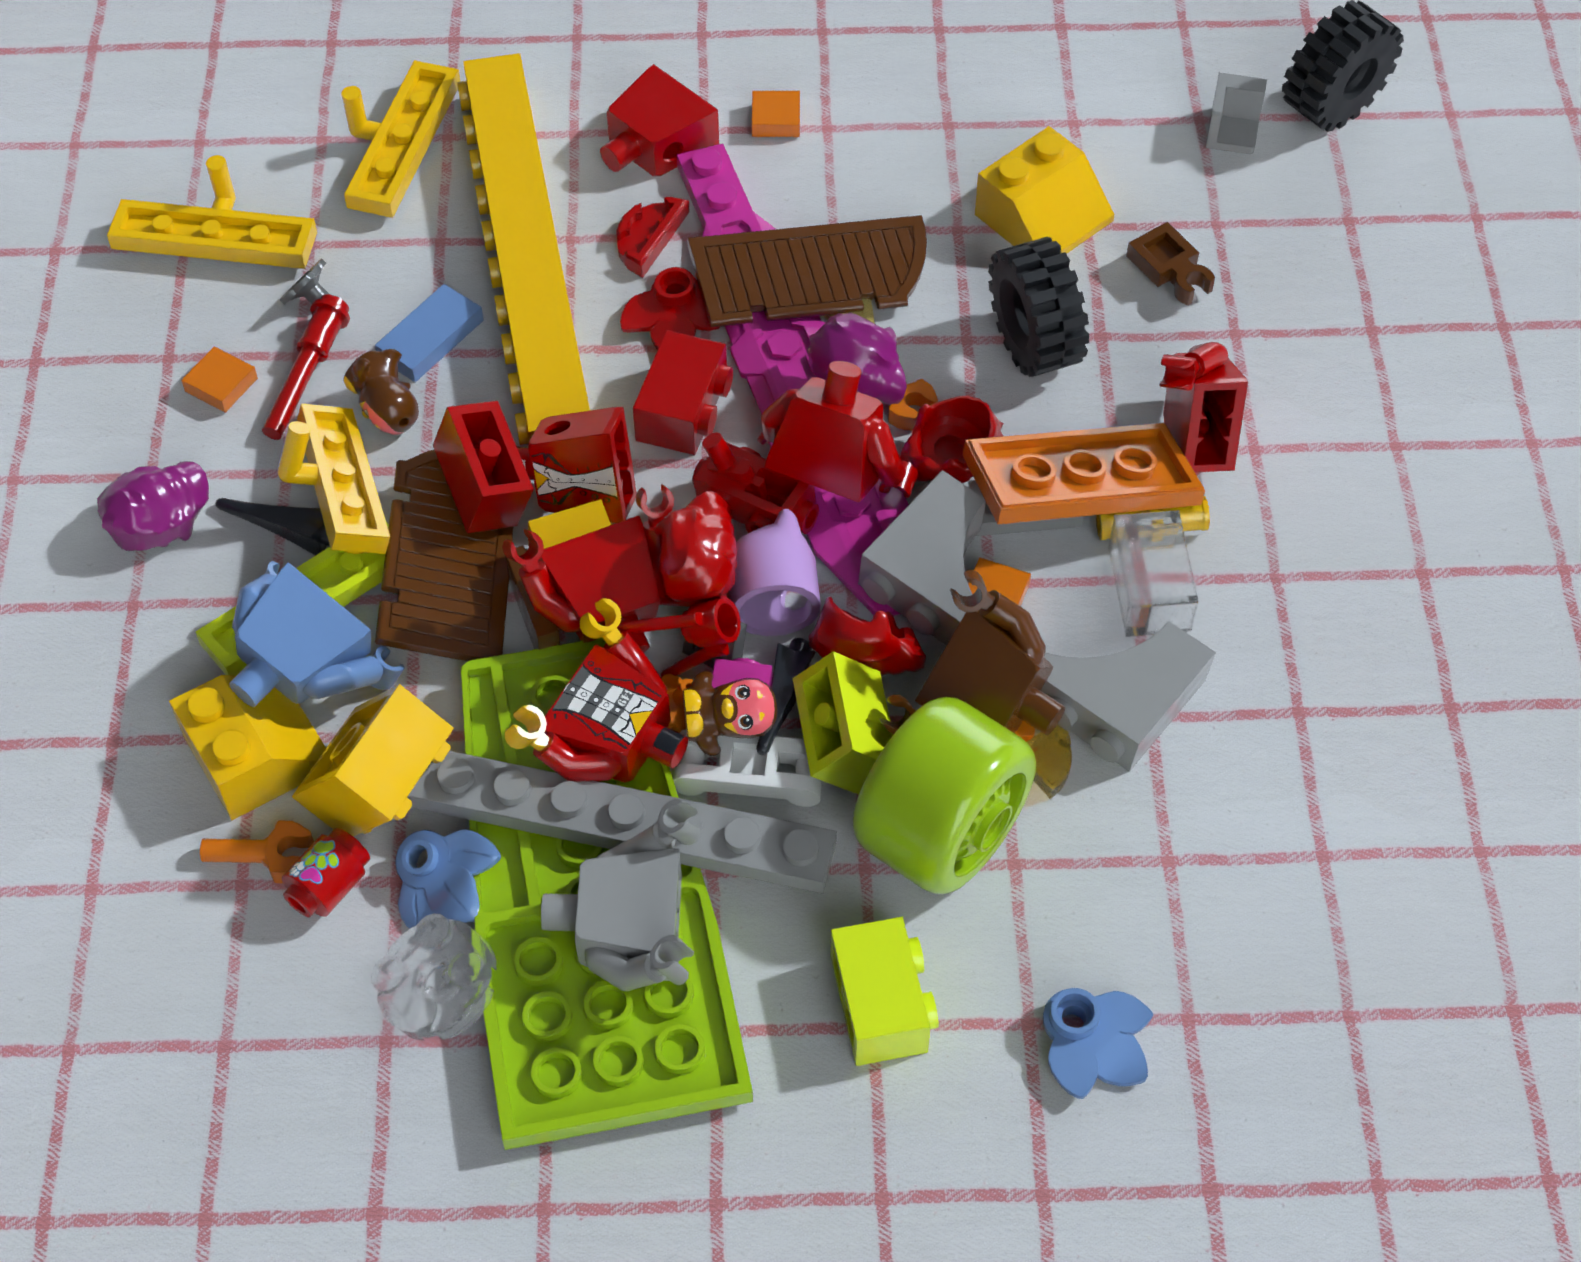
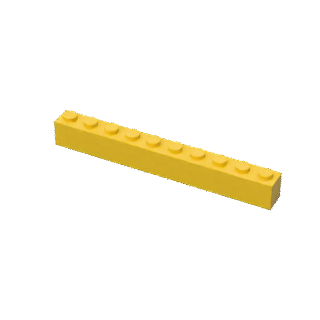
[457,53,590,445]

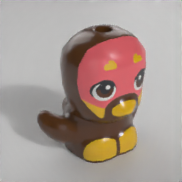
[343,349,419,435]
[683,671,777,756]

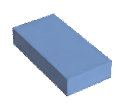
[375,284,484,382]

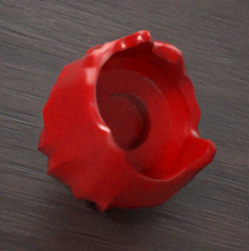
[900,395,1004,483]
[654,491,737,604]
[808,597,926,676]

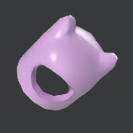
[729,509,821,636]

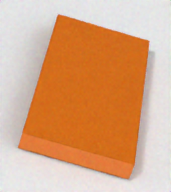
[962,423,1205,524]

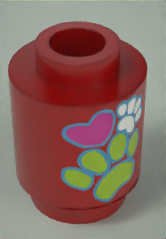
[282,828,370,918]

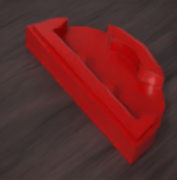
[616,197,690,278]

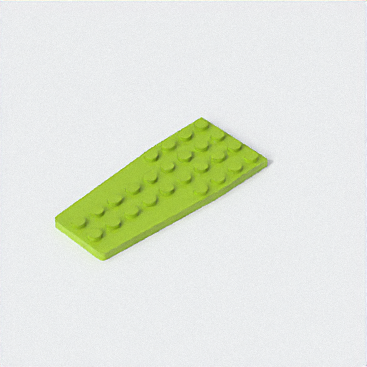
[461,638,753,1150]

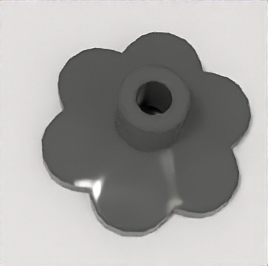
[280,258,329,305]

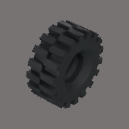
[1282,0,1404,132]
[988,237,1089,377]

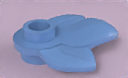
[396,829,501,937]
[1043,988,1153,1099]

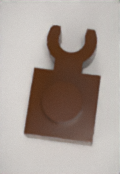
[1126,222,1215,306]

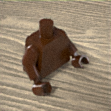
[879,570,1065,736]

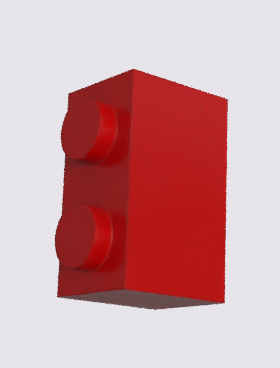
[633,330,733,455]
[433,401,534,534]

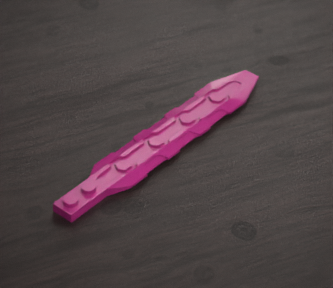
[677,143,909,616]

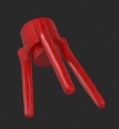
[617,595,741,678]

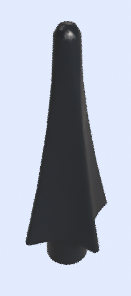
[215,498,330,556]
[756,638,816,755]

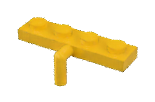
[341,60,461,218]
[107,155,317,269]
[278,403,390,554]

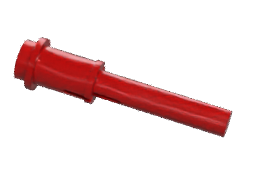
[262,294,350,440]

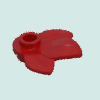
[620,267,720,350]

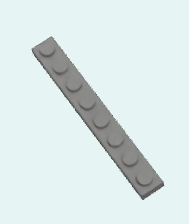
[407,751,837,894]

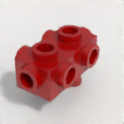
[692,432,819,534]

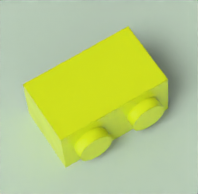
[793,651,893,795]
[830,916,939,1066]

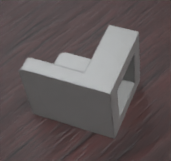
[1206,72,1267,154]

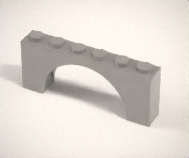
[858,470,1216,772]

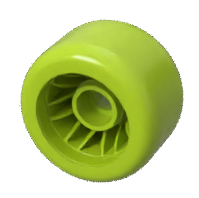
[853,697,1036,894]

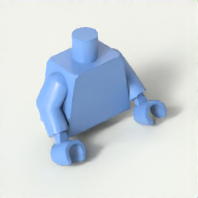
[229,561,405,707]

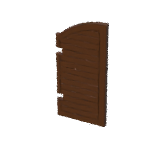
[687,215,927,327]
[375,446,520,661]

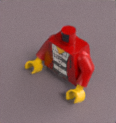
[505,598,688,783]

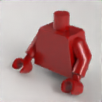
[1159,342,1248,476]
[757,361,918,503]
[502,484,674,652]

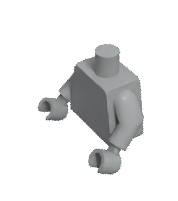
[541,799,700,991]

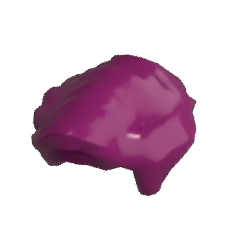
[807,313,907,405]
[97,461,209,551]

